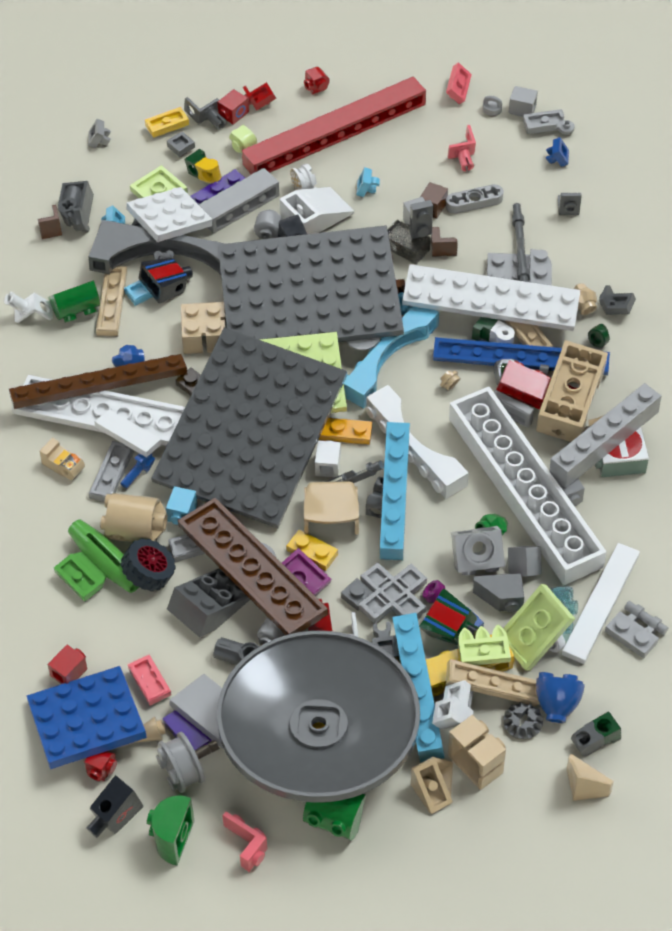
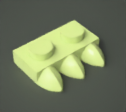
[458,625,511,665]

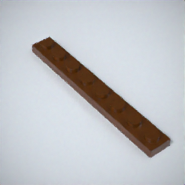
[9,354,187,409]

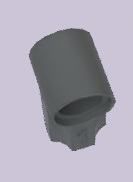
[213,637,259,665]

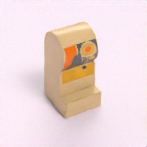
[39,437,85,480]

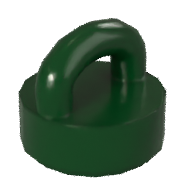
[588,324,610,348]

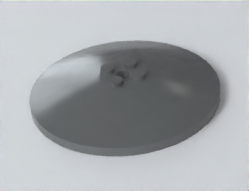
[217,631,420,802]

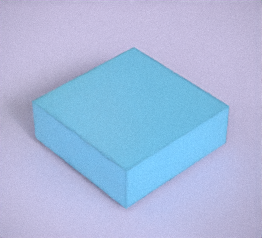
[124,280,153,306]

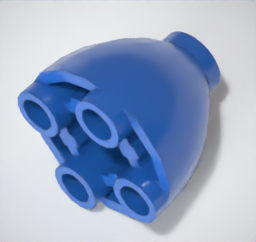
[536,672,585,723]

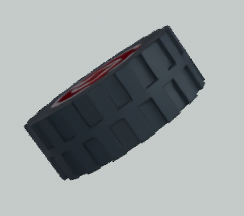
[121,538,176,591]

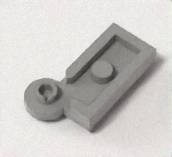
[523,109,575,134]

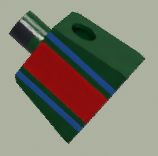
[419,588,479,646]

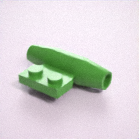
[54,519,139,602]

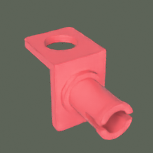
[447,125,476,171]

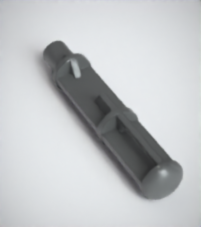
[324,460,384,483]

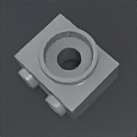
[451,526,505,575]

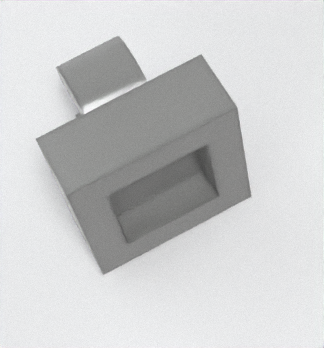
[88,119,111,148]

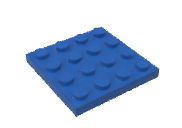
[26,666,147,770]

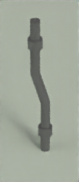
[512,203,530,282]

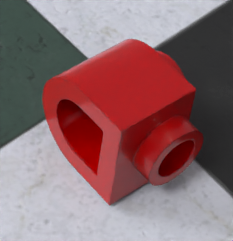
[304,67,330,94]
[84,751,117,781]

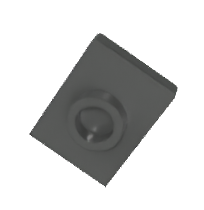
[558,193,582,215]

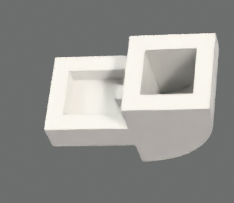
[432,680,474,729]

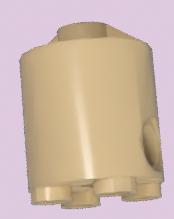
[100,493,167,542]

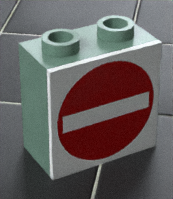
[595,427,649,477]

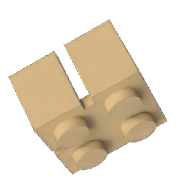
[181,302,226,354]
[448,715,506,790]

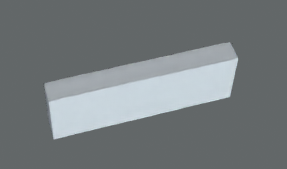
[94,409,161,457]

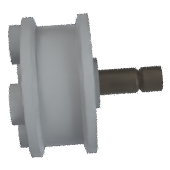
[156,732,220,793]

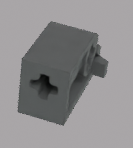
[58,181,94,232]

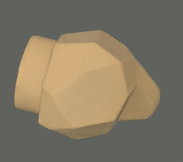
[574,283,597,315]

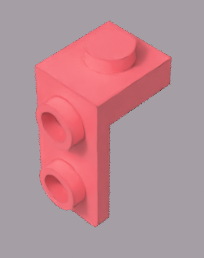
[222,812,268,872]

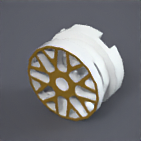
[290,164,317,190]

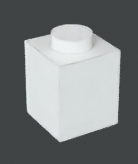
[315,441,341,477]

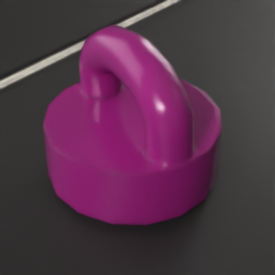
[422,580,445,603]

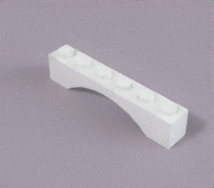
[365,385,469,499]

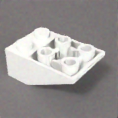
[279,187,354,234]

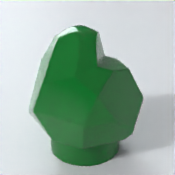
[475,514,508,535]

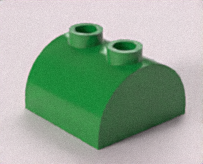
[48,280,100,323]
[303,794,366,841]
[146,796,195,866]

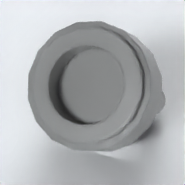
[483,96,503,116]

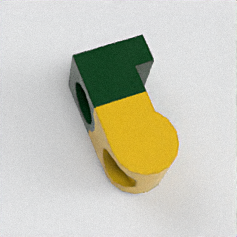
[184,149,222,183]

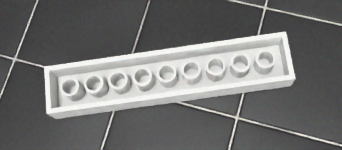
[449,387,607,586]

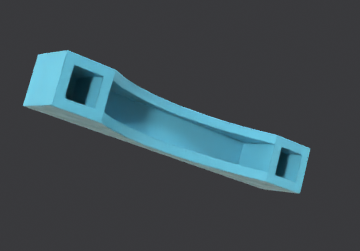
[344,306,439,409]
[380,422,410,560]
[392,613,445,763]

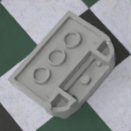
[487,249,552,323]

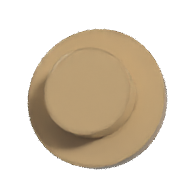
[440,370,461,390]

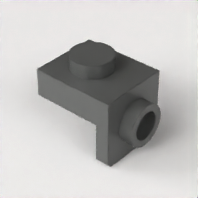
[599,285,636,315]

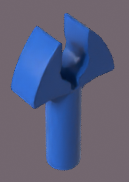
[120,453,155,488]

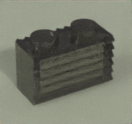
[387,220,431,265]

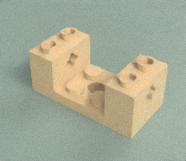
[536,340,608,442]

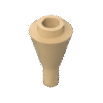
[122,717,166,747]

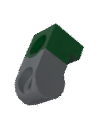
[571,711,621,756]

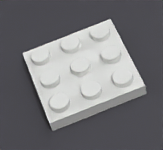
[126,187,212,242]

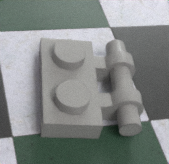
[605,601,669,659]

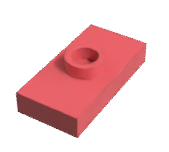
[128,654,172,706]

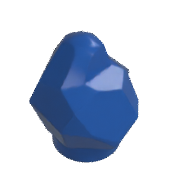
[112,345,145,367]

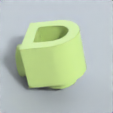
[229,125,257,153]

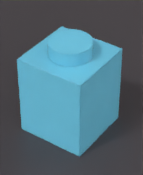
[166,486,198,525]

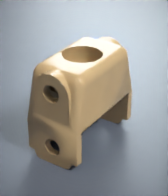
[304,482,359,534]

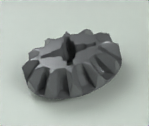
[503,702,543,739]

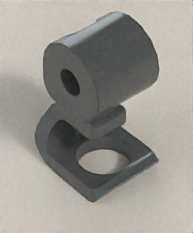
[366,476,384,519]

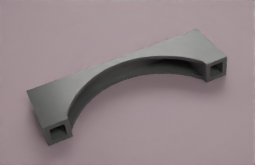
[88,220,226,275]

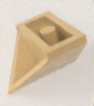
[566,754,614,801]
[411,757,453,814]

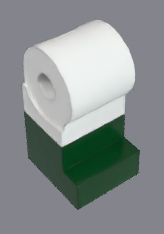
[472,317,515,344]

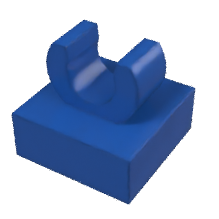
[546,137,569,167]

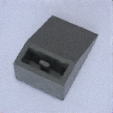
[167,568,250,637]

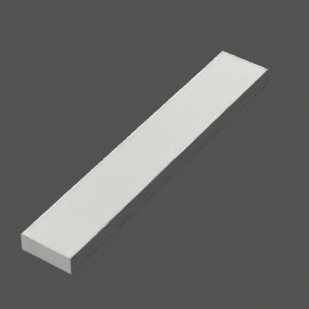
[562,543,640,664]

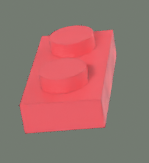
[446,62,472,104]

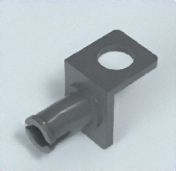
[184,97,227,130]

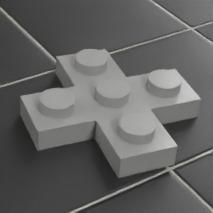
[359,562,427,623]

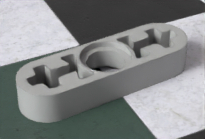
[446,184,504,214]

